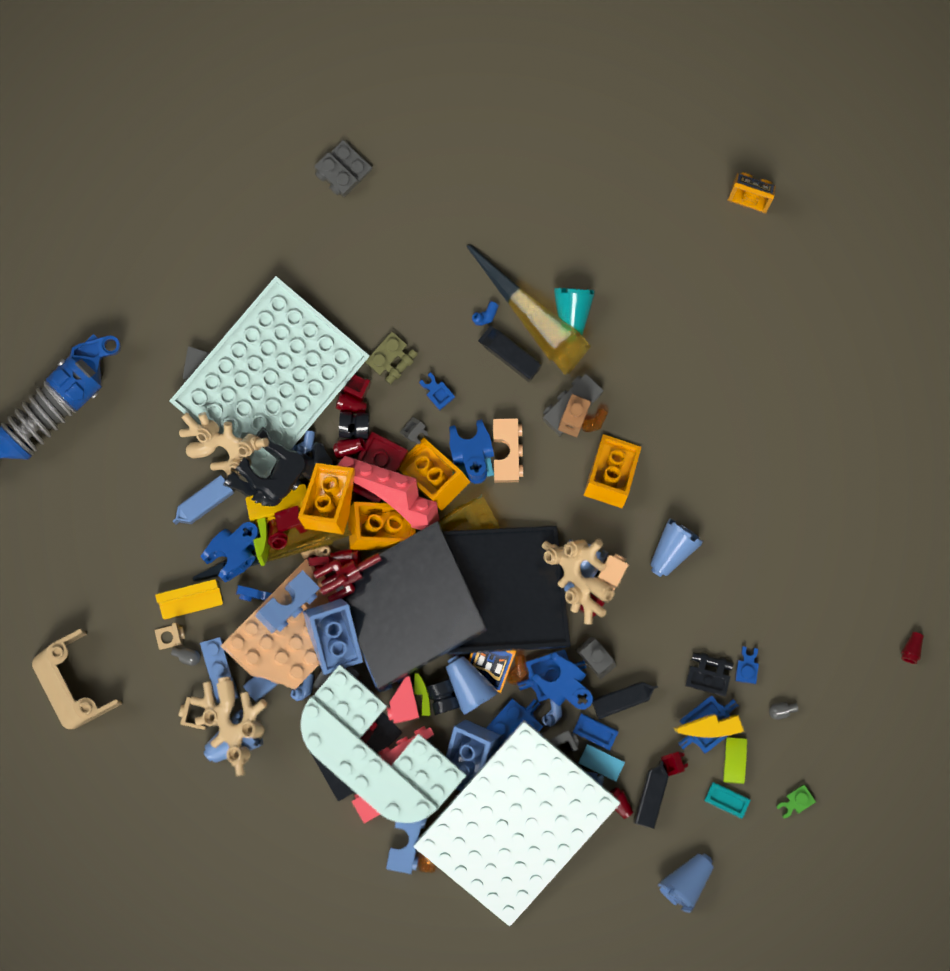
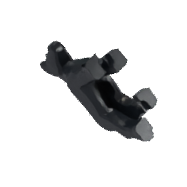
[223,427,337,506]

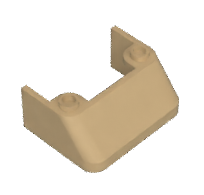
[32,629,123,729]

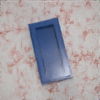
[572,714,619,751]

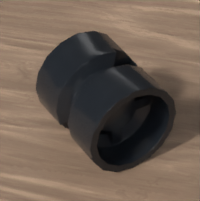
[339,411,369,439]
[426,680,460,715]

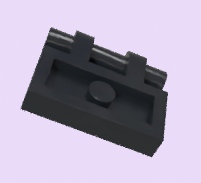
[685,652,734,697]

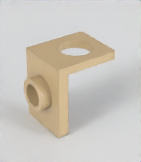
[155,623,185,650]
[179,697,207,730]

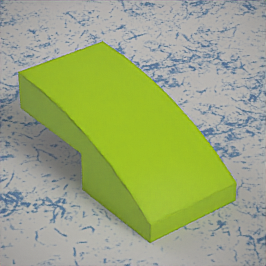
[253,517,270,566]
[414,673,430,716]
[723,737,747,784]

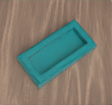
[704,782,751,819]

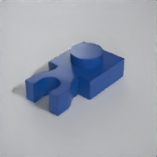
[419,372,455,411]
[236,585,272,602]
[735,646,759,684]

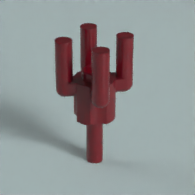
[313,553,382,602]

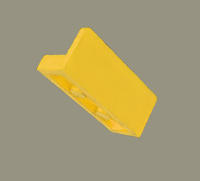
[245,484,307,527]
[155,579,223,620]

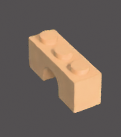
[493,419,523,483]
[598,554,628,591]

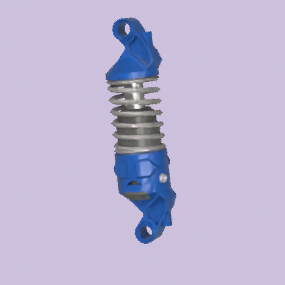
[0,334,122,460]

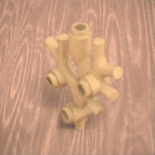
[179,412,269,477]
[542,539,614,624]
[190,677,267,776]

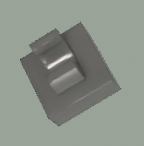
[400,417,428,444]

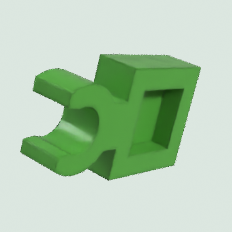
[776,784,815,818]

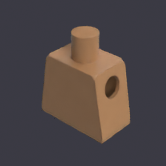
[558,394,592,438]

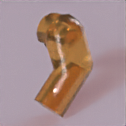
[581,409,608,433]
[507,655,527,685]

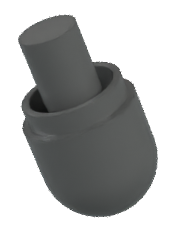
[171,647,200,666]
[769,702,798,720]

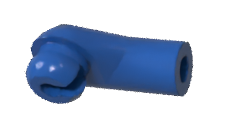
[472,301,499,326]

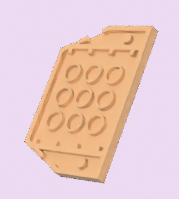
[221,559,337,689]

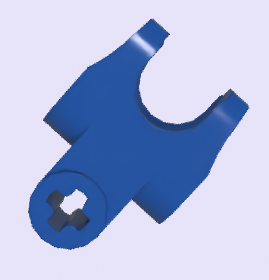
[449,419,494,484]
[201,522,261,583]
[532,652,593,709]

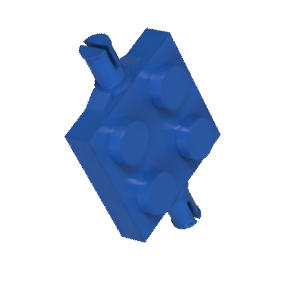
[517,649,587,702]
[678,695,738,754]
[486,699,543,749]

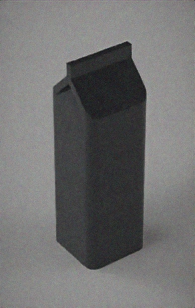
[478,325,542,382]
[592,681,658,719]
[633,761,669,829]

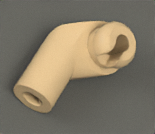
[300,542,331,559]

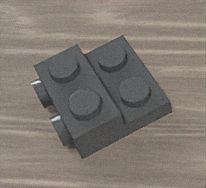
[314,140,372,197]

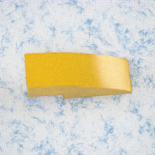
[674,714,744,737]

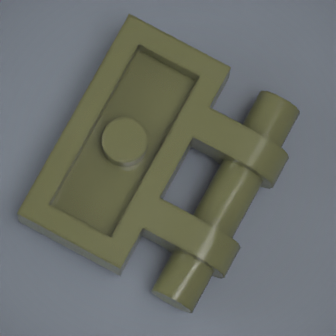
[365,332,418,385]

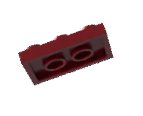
[352,432,409,503]

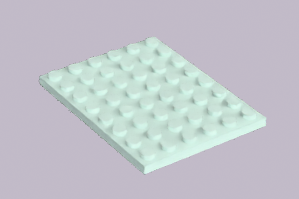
[169,276,369,478]
[414,721,620,926]

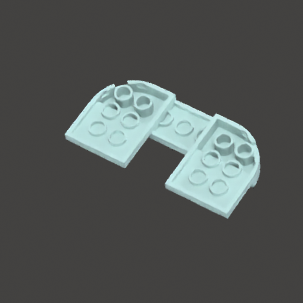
[301,665,466,823]

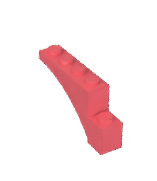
[337,456,439,530]
[352,726,434,823]

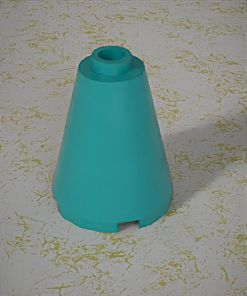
[554,288,595,342]

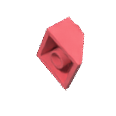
[387,676,420,724]

